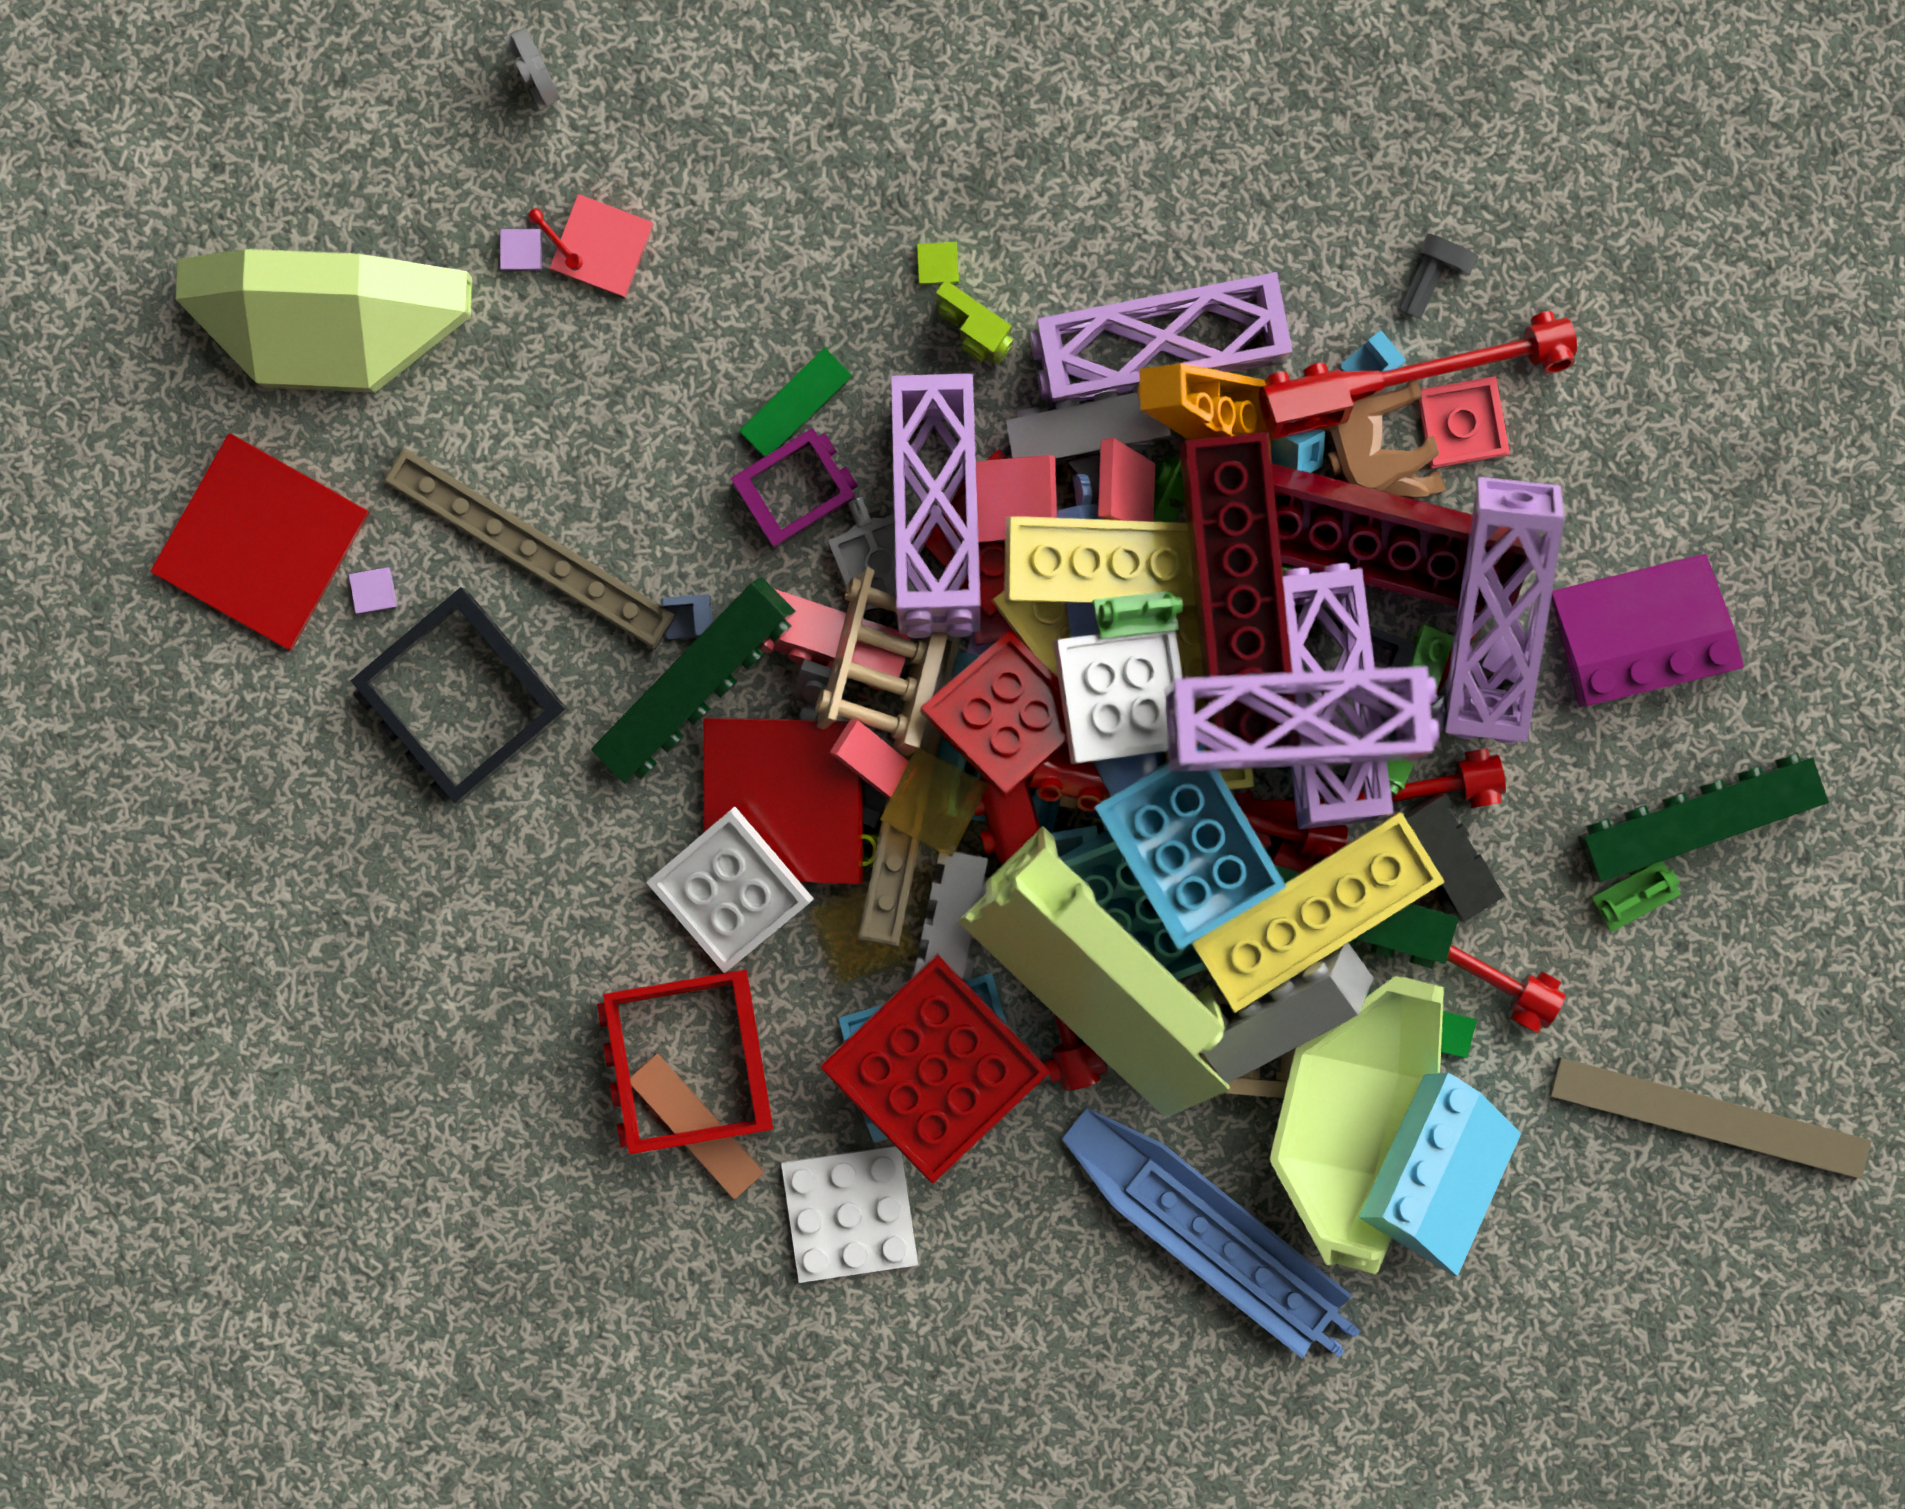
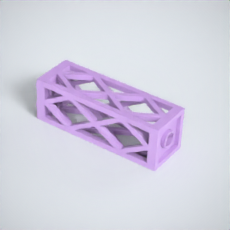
[1029,272,1293,408]
[891,374,980,638]
[1445,477,1564,744]
[1283,563,1393,830]
[1165,667,1439,772]

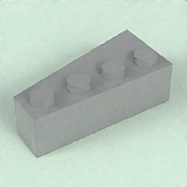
[1006,386,1184,466]
[913,849,989,980]
[1202,943,1374,1084]

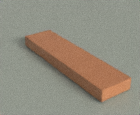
[630,1053,765,1200]

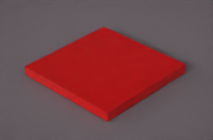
[150,433,370,651]
[703,717,862,884]
[820,953,1051,1185]

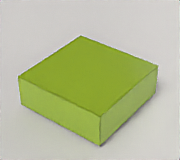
[917,242,959,286]

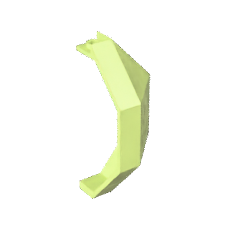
[176,249,472,393]
[1269,976,1444,1275]

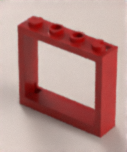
[597,969,774,1155]

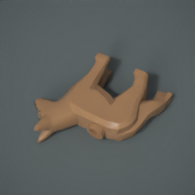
[1303,375,1446,498]

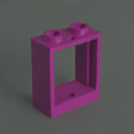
[731,428,858,549]

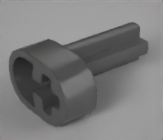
[1399,234,1478,319]

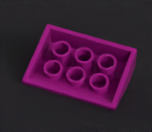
[1551,554,1744,707]

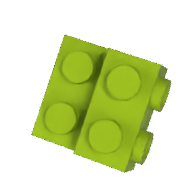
[936,280,1013,365]

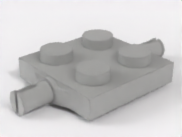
[828,497,928,629]

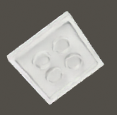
[1053,631,1182,764]
[646,807,814,973]
[781,1145,918,1283]

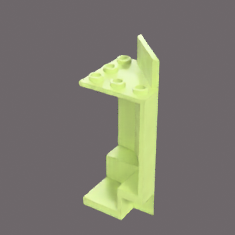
[957,826,1230,1118]

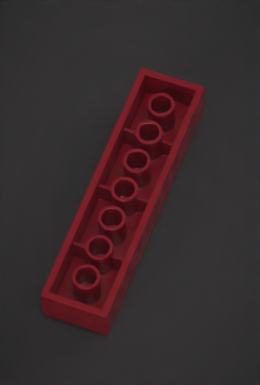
[1179,432,1300,771]
[1271,463,1528,617]

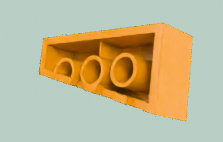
[1138,363,1271,457]

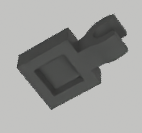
[793,659,832,720]

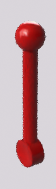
[528,209,583,271]

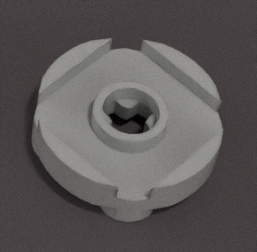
[504,27,561,110]

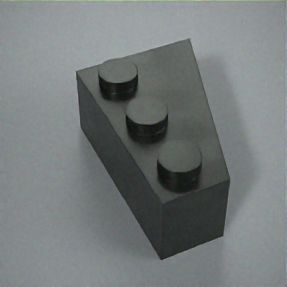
[1403,794,1505,922]

